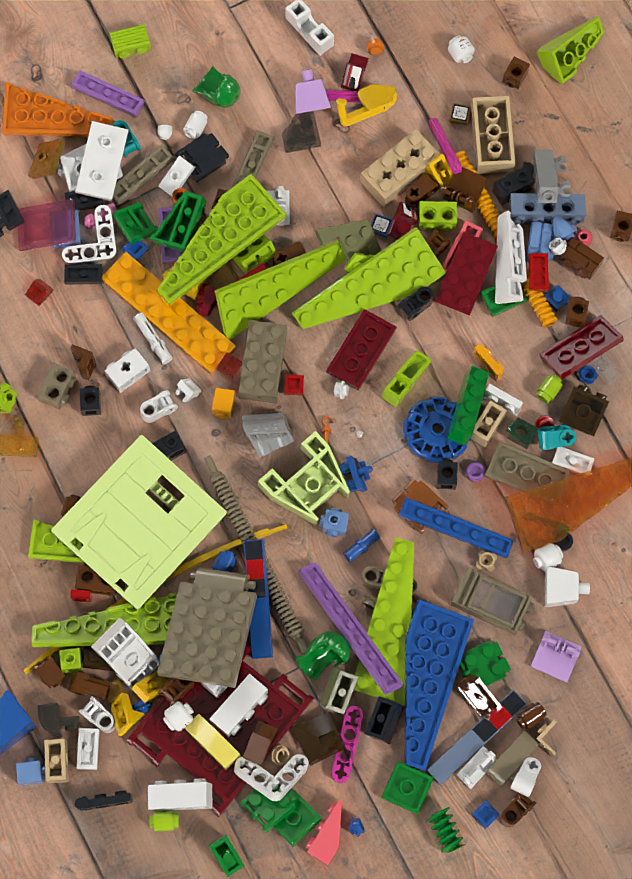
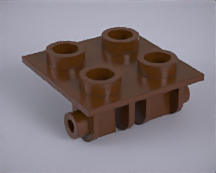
[440,167,487,213]

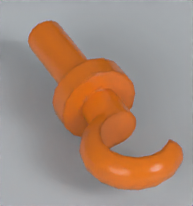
[322,416,332,444]

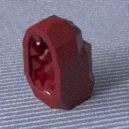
[196,283,217,317]

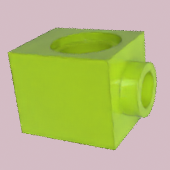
[59,648,84,674]

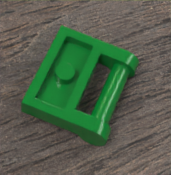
[112,202,158,244]

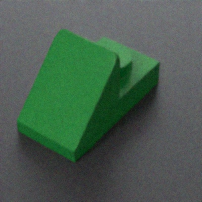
[208,834,245,877]

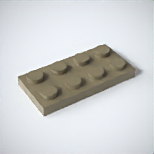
[484,441,571,507]

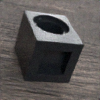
[80,385,101,416]
[436,459,458,490]

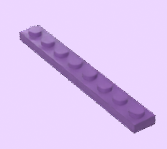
[298,562,403,695]

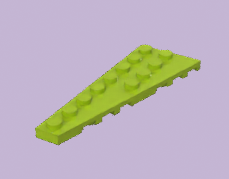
[32,592,177,647]

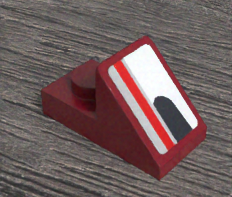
[341,53,369,92]
[387,201,418,240]

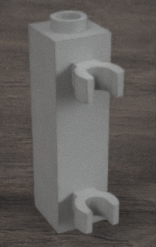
[533,150,571,203]

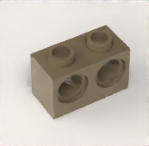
[37,362,77,410]

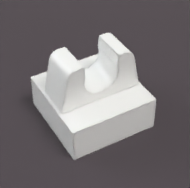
[175,378,202,402]

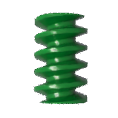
[428,807,466,853]

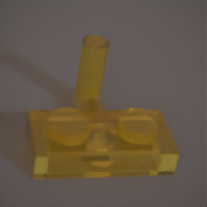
[0,417,39,457]

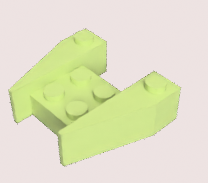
[257,431,350,525]

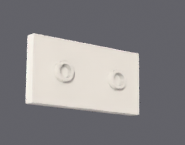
[75,121,128,201]

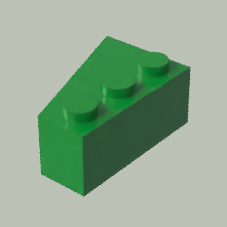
[149,191,207,253]

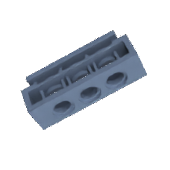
[509,193,586,225]

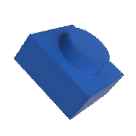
[544,285,571,312]

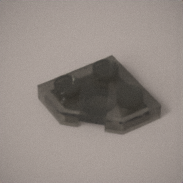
[282,111,321,153]

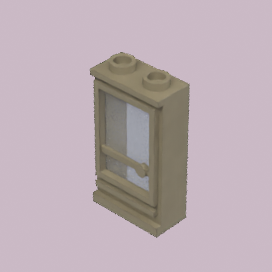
[451,567,533,635]

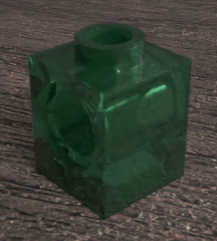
[507,417,538,449]

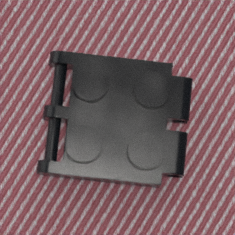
[175,133,229,182]

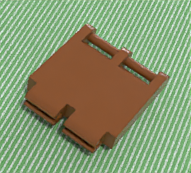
[392,479,449,534]

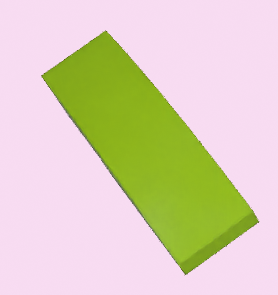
[381,350,432,408]

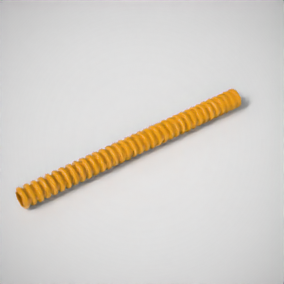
[455,151,557,328]

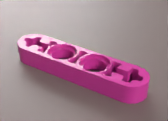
[332,706,363,783]

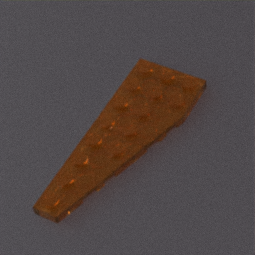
[505,457,632,553]

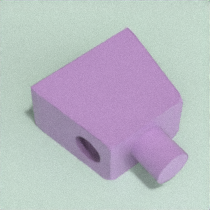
[296,69,331,114]

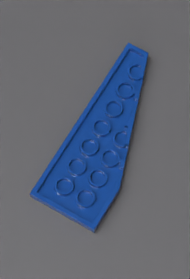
[405,599,474,771]

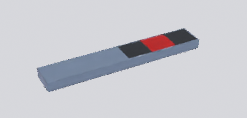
[427,689,527,786]

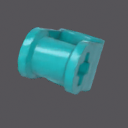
[112,120,141,158]
[537,424,576,450]

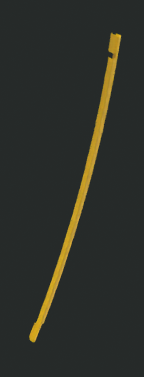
[23,524,288,675]

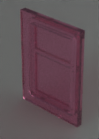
[18,199,76,251]

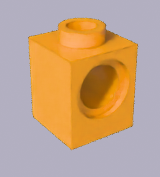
[212,388,235,419]

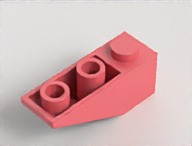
[306,799,342,866]

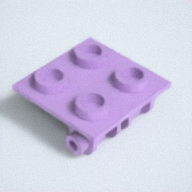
[531,631,582,683]

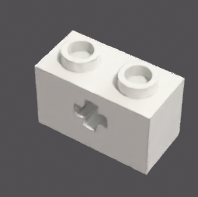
[105,348,150,393]

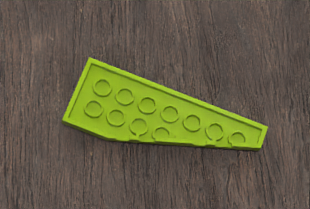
[157,174,287,306]
[292,227,446,329]

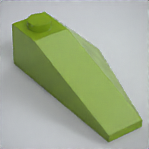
[537,16,604,84]

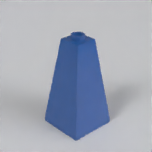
[0,690,37,755]

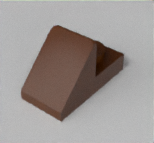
[243,721,278,766]

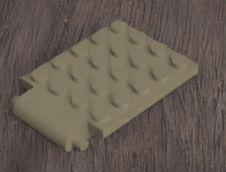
[157,567,257,688]

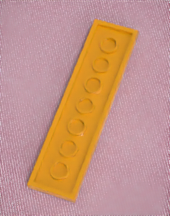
[102,252,236,375]

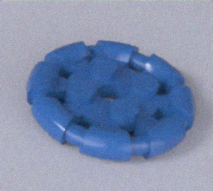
[403,396,471,463]

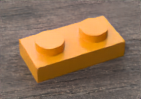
[473,343,504,382]

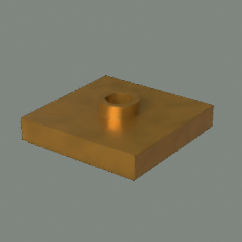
[28,139,65,179]

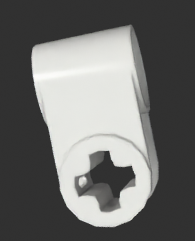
[140,390,178,423]
[78,697,116,733]
[510,757,541,797]

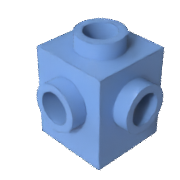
[319,508,349,537]

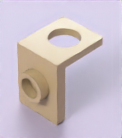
[536,719,557,757]

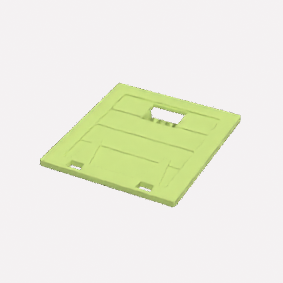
[51,435,227,610]

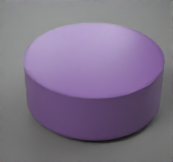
[466,462,485,482]

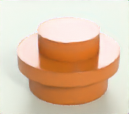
[366,38,385,55]

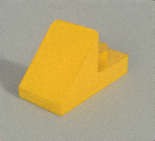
[132,670,168,704]
[111,693,144,736]

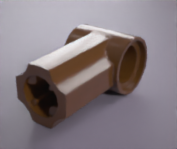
[68,671,111,700]

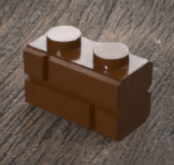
[559,237,604,280]

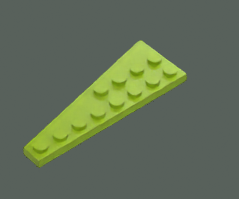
[215,240,346,340]
[354,537,414,705]

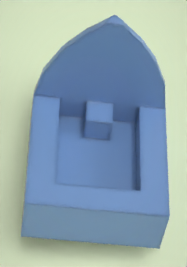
[552,217,578,241]

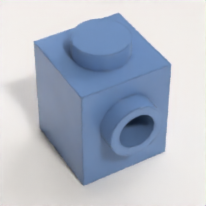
[16,758,46,786]

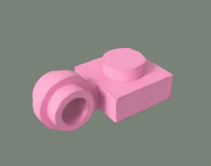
[84,203,117,229]

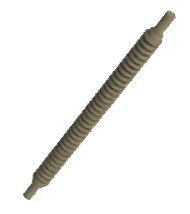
[204,455,308,654]

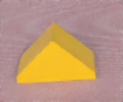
[426,153,453,190]

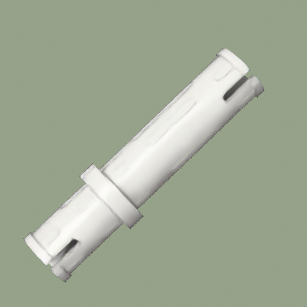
[133,312,173,364]

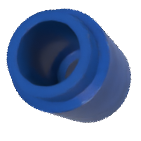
[212,550,237,572]

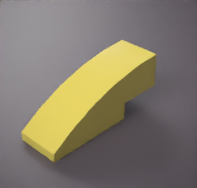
[185,714,240,770]

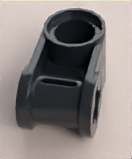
[397,287,433,321]

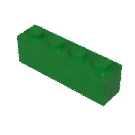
[447,366,489,445]

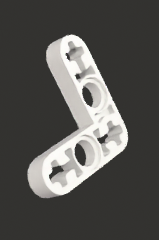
[62,205,116,264]
[234,754,309,801]

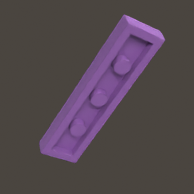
[71,70,145,118]

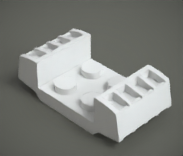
[91,618,160,692]

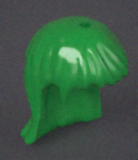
[192,66,241,108]
[295,631,350,680]

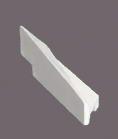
[495,211,527,304]

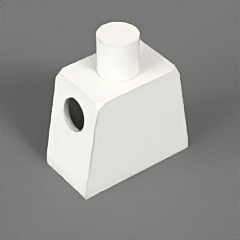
[545,567,590,607]

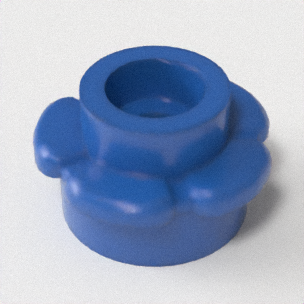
[579,366,598,384]
[132,700,152,713]
[348,817,365,837]

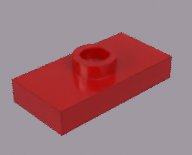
[529,253,549,291]

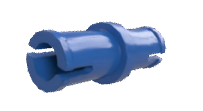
[343,529,380,562]

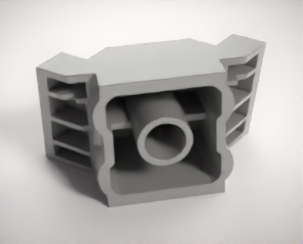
[242,413,294,458]

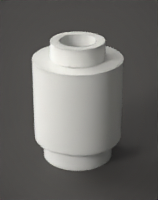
[183,111,208,139]

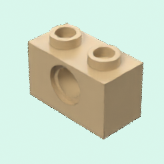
[471,400,507,448]
[44,739,69,784]

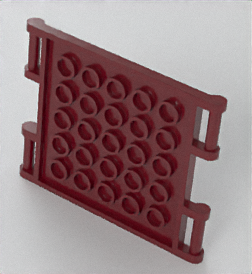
[126,645,314,817]

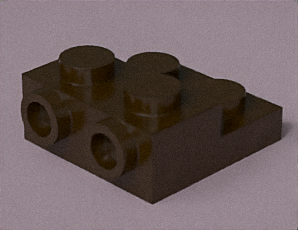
[559,384,609,437]

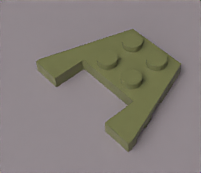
[314,219,382,281]

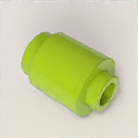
[536,375,563,404]
[150,810,179,832]

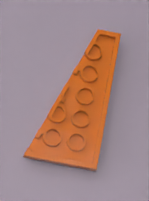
[2,82,114,137]

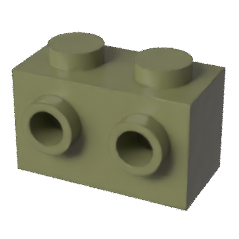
[320,666,358,714]

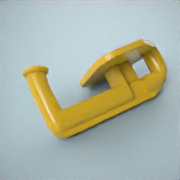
[336,84,397,126]

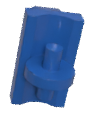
[339,456,373,492]

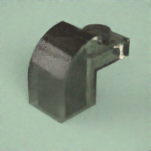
[37,703,82,737]

